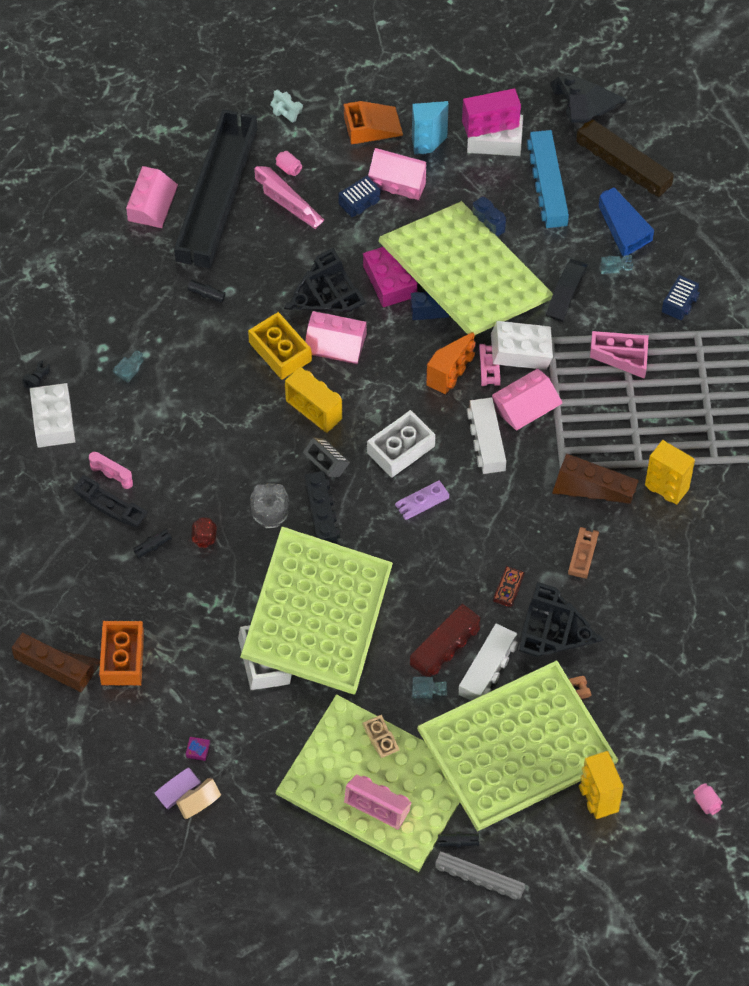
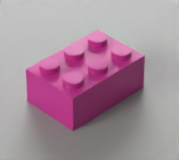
[462,88,521,138]
[363,247,417,308]

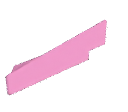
[254,166,324,229]

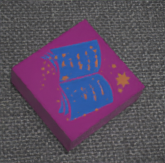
[186,737,210,761]

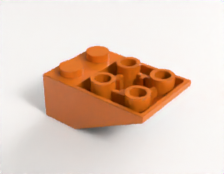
[344,101,403,145]
[426,333,476,394]

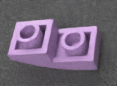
[154,768,202,809]

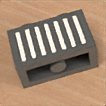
[303,438,350,477]

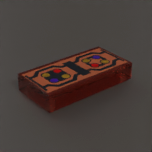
[493,566,525,608]

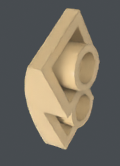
[362,715,399,758]
[176,778,221,819]

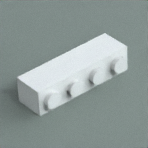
[467,398,506,474]
[459,624,518,701]

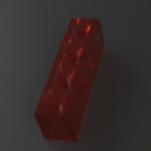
[410,603,480,679]

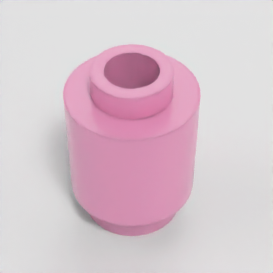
[276,151,302,176]
[693,783,723,815]

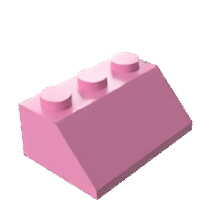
[368,148,426,200]
[126,166,178,228]
[305,311,367,364]
[492,368,562,431]
[344,774,411,830]

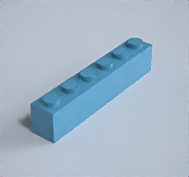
[527,130,569,228]

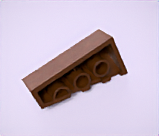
[552,453,639,504]
[12,632,100,693]

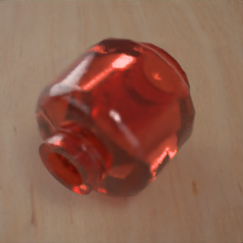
[191,518,217,548]

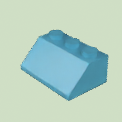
[412,101,448,154]

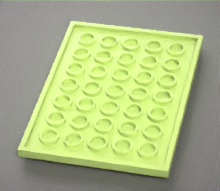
[379,201,553,335]
[240,527,393,695]
[417,661,618,831]
[276,694,460,872]

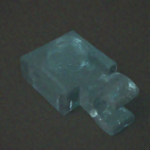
[601,255,633,274]
[113,350,144,383]
[412,677,447,699]

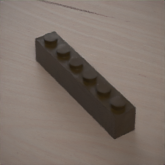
[576,119,674,198]

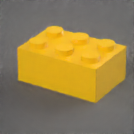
[248,312,312,380]
[285,367,342,433]
[645,440,695,505]
[579,751,624,819]

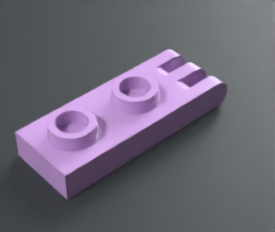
[395,480,449,520]

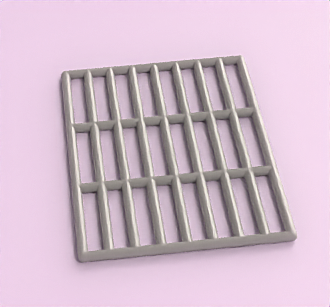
[549,328,749,469]

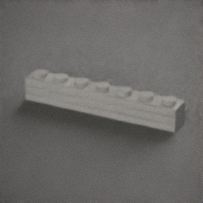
[435,851,525,900]

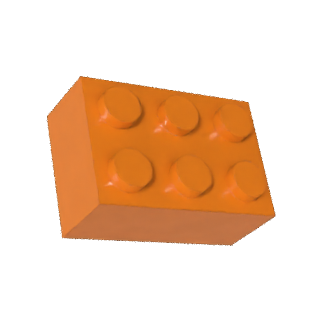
[99,621,144,685]

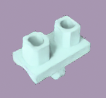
[270,90,303,122]

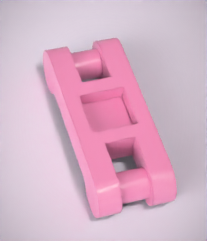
[479,344,500,386]
[89,452,133,489]

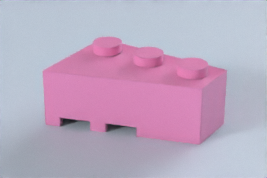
[590,331,649,379]

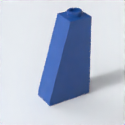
[599,187,654,257]

